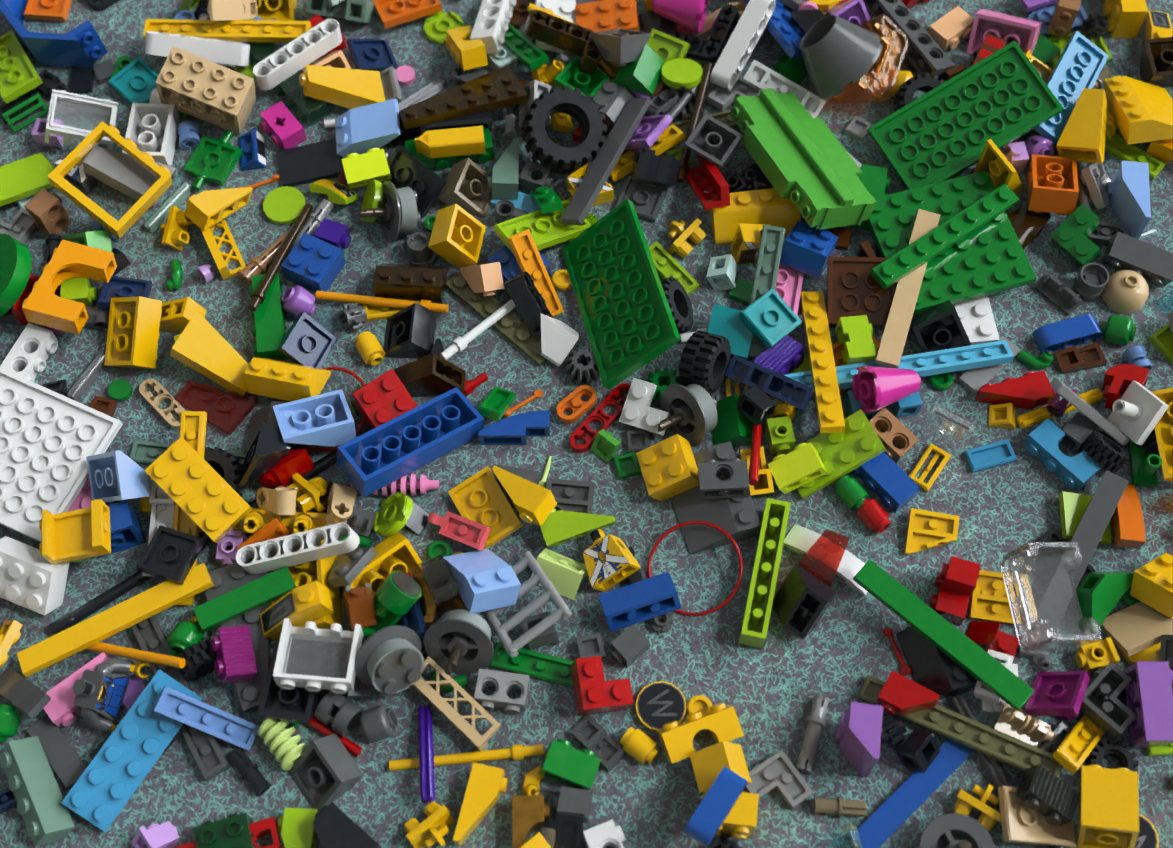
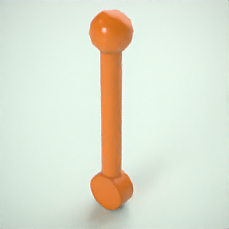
[239,174,281,189]
[503,389,543,418]

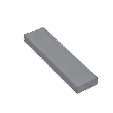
[1050,377,1130,446]

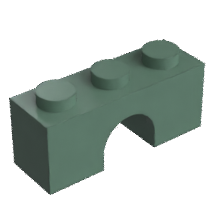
[306,0,374,23]

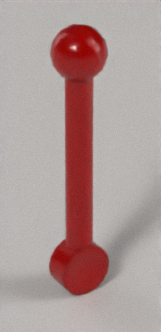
[883,627,911,676]

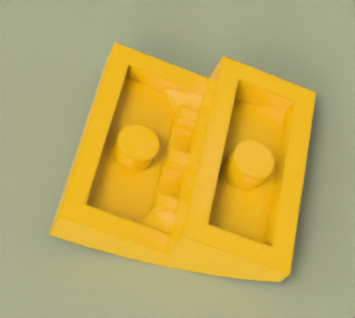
[969,570,1023,625]

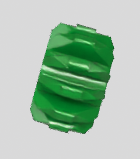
[645,366,682,407]

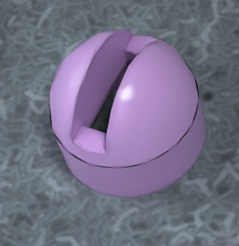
[196,264,216,284]

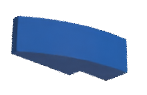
[478,410,550,445]

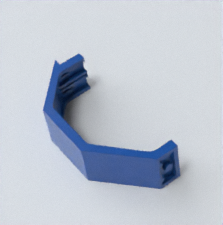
[0,0,108,68]

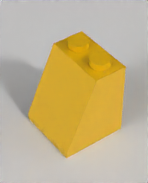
[1077,765,1139,848]

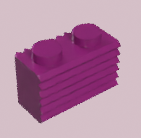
[211,625,257,684]

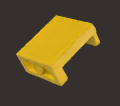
[39,499,111,564]

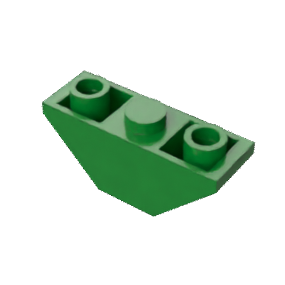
[1075,571,1134,632]

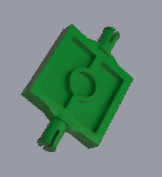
[183,130,242,191]

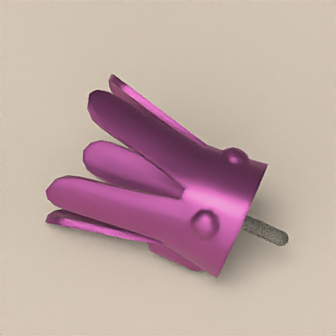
[1046,389,1077,418]

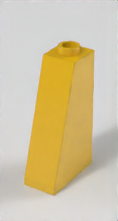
[299,65,385,109]
[1056,88,1108,164]
[169,312,251,398]

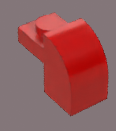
[1102,364,1149,410]

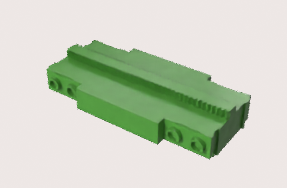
[730,88,877,230]

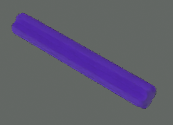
[418,705,435,803]

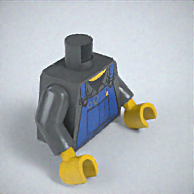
[73,659,151,733]

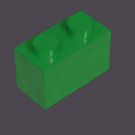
[538,739,601,791]

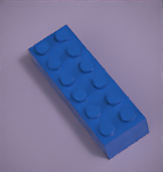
[337,387,484,498]

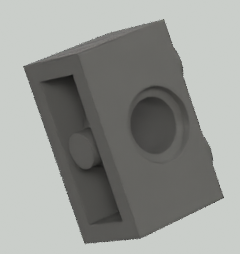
[698,459,749,499]

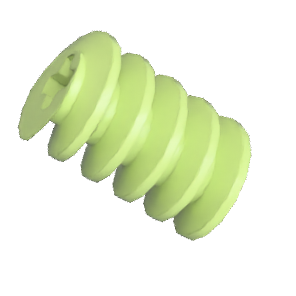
[258,718,307,771]

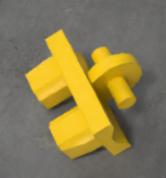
[160,206,193,251]
[666,218,706,258]
[287,473,328,513]
[953,783,1001,832]
[404,801,455,848]

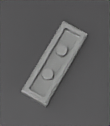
[958,336,1021,395]

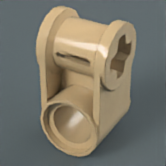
[325,482,357,526]
[256,486,296,515]

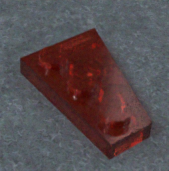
[174,381,259,436]
[776,529,850,590]

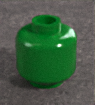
[1101,315,1137,346]
[167,621,205,657]
[0,704,21,742]

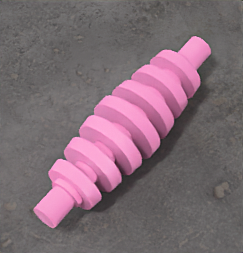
[350,473,440,497]

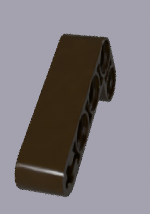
[524,10,602,74]

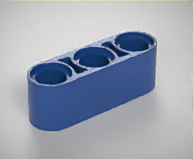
[1032,313,1103,353]
[683,766,748,848]

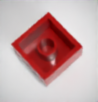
[350,369,418,430]

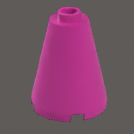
[651,0,709,34]
[852,366,921,413]

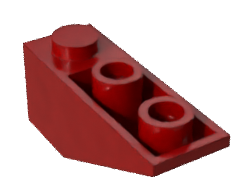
[975,370,1056,409]

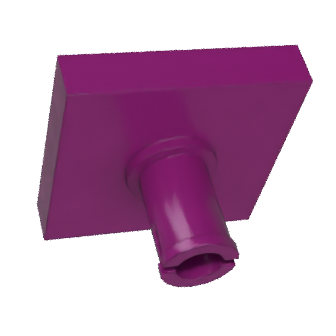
[1025,671,1090,721]

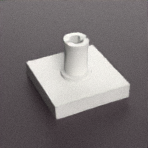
[1107,381,1169,446]

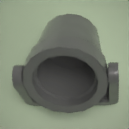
[405,229,440,266]

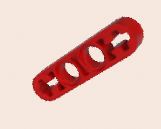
[569,383,631,453]

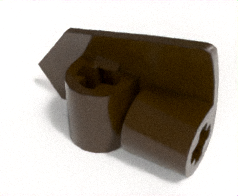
[1007,206,1051,250]

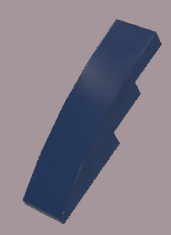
[724,355,814,411]

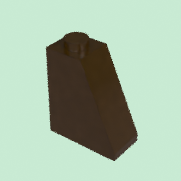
[394,353,466,397]

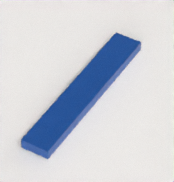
[850,739,975,848]

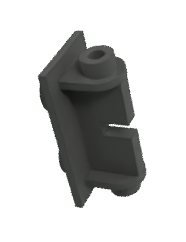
[1034,272,1084,315]

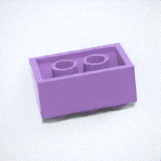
[1123,661,1173,748]
[834,701,883,778]

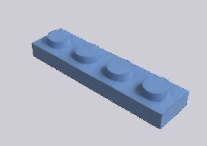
[152,685,260,751]

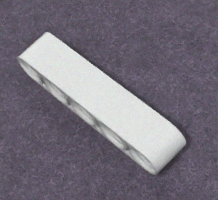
[710,0,776,90]
[253,19,342,90]
[145,31,250,66]
[235,523,360,574]

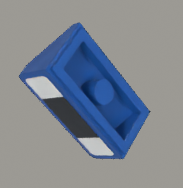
[239,128,267,171]

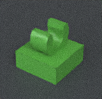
[590,429,622,463]

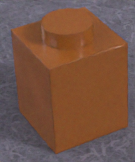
[343,587,376,630]

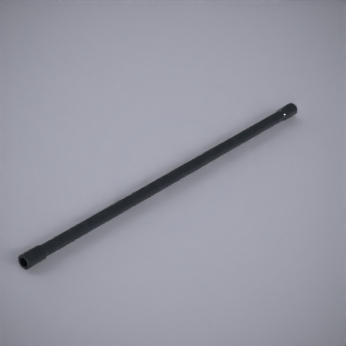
[48,429,371,635]

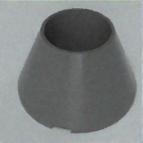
[799,14,883,99]

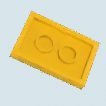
[448,466,523,549]

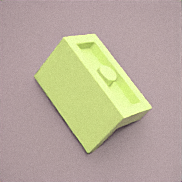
[531,548,588,600]

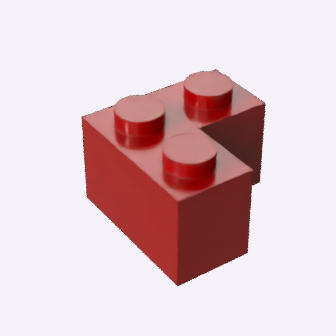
[929,556,981,626]
[571,656,634,716]

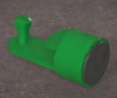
[352,571,422,638]

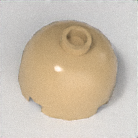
[1101,270,1149,315]

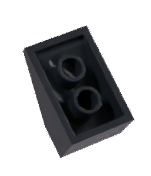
[257,643,329,723]

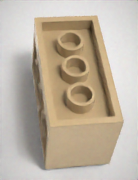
[155,46,257,135]

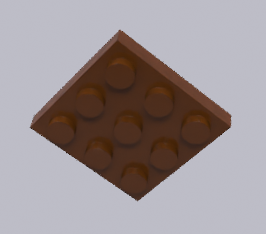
[827,256,897,326]

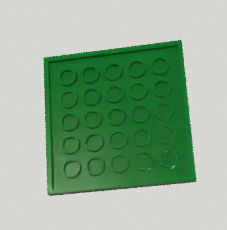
[867,170,1037,315]

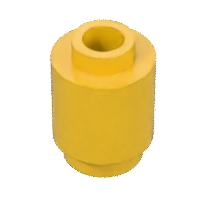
[355,331,385,366]
[619,727,659,765]

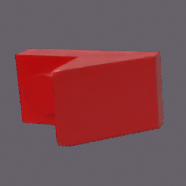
[966,621,1020,656]

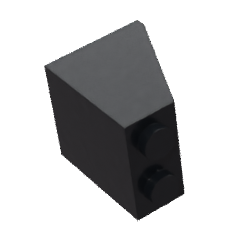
[313,802,381,848]

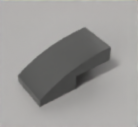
[570,715,627,772]

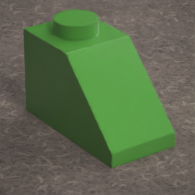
[62,230,112,252]

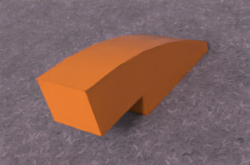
[1111,484,1146,549]

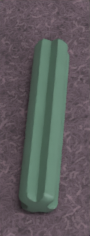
[143,182,193,233]

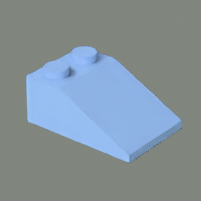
[335,99,400,158]
[1106,161,1151,239]
[273,389,356,447]
[442,548,521,613]

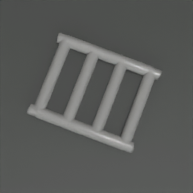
[482,551,572,658]

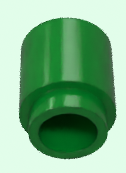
[834,475,869,511]

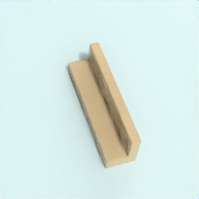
[412,656,501,751]

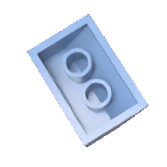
[86,450,151,503]

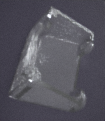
[1001,542,1102,652]

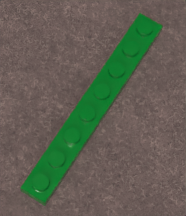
[870,183,1019,290]

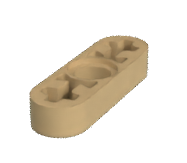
[139,379,186,430]

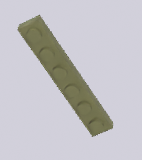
[445,271,547,367]

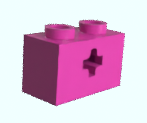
[260,101,307,150]

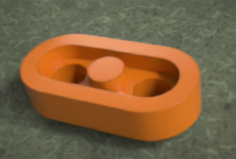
[556,385,597,424]

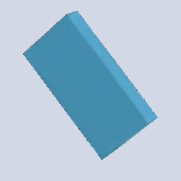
[963,439,1017,473]

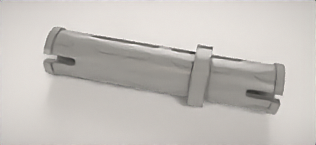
[289,199,334,253]
[795,695,830,774]

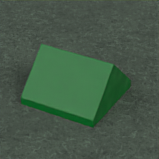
[613,44,665,96]
[554,56,610,99]
[713,393,753,447]

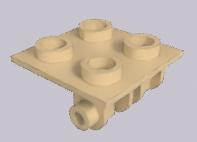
[994,702,1054,747]

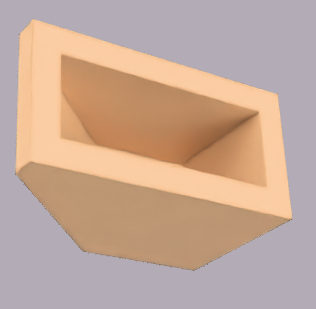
[460,262,504,296]

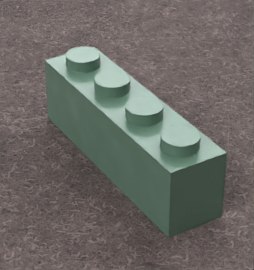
[0,736,75,847]

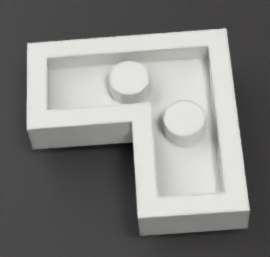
[619,378,671,436]

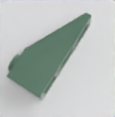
[488,138,519,199]

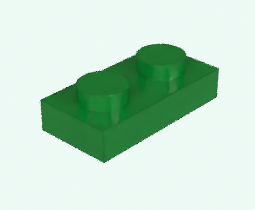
[530,186,563,214]

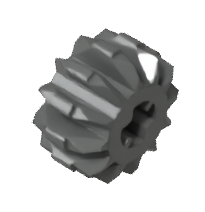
[565,346,600,385]

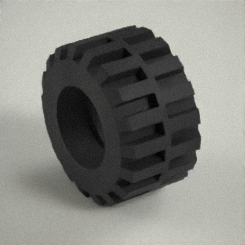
[893,73,945,112]
[661,277,693,334]
[679,330,731,393]
[204,447,246,497]

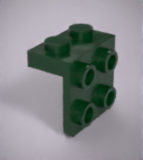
[193,812,254,848]

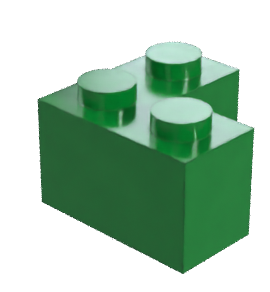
[1050,203,1101,268]

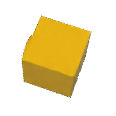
[690,741,752,793]

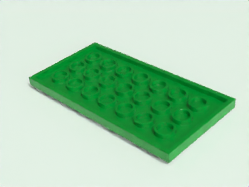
[867,41,1064,190]
[561,199,681,390]

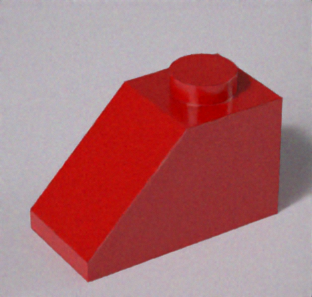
[258,449,315,487]
[877,670,940,716]

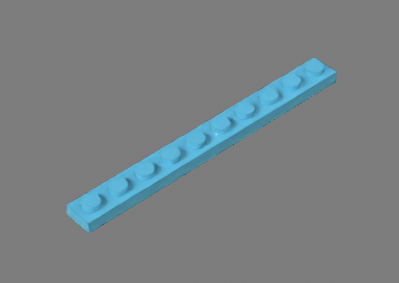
[785,340,1014,394]

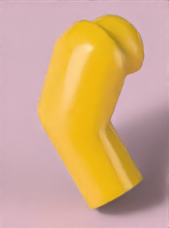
[522,765,545,795]

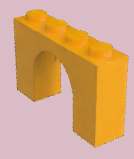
[22,240,117,335]

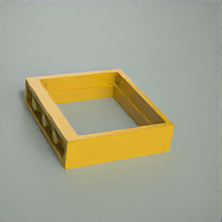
[47,121,173,239]

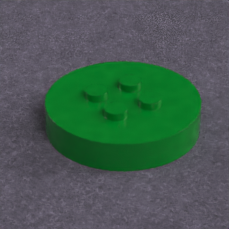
[0,233,32,317]

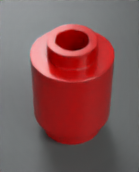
[856,498,892,535]

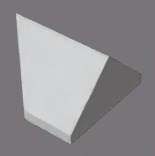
[540,313,579,367]

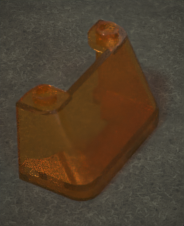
[829,14,908,103]

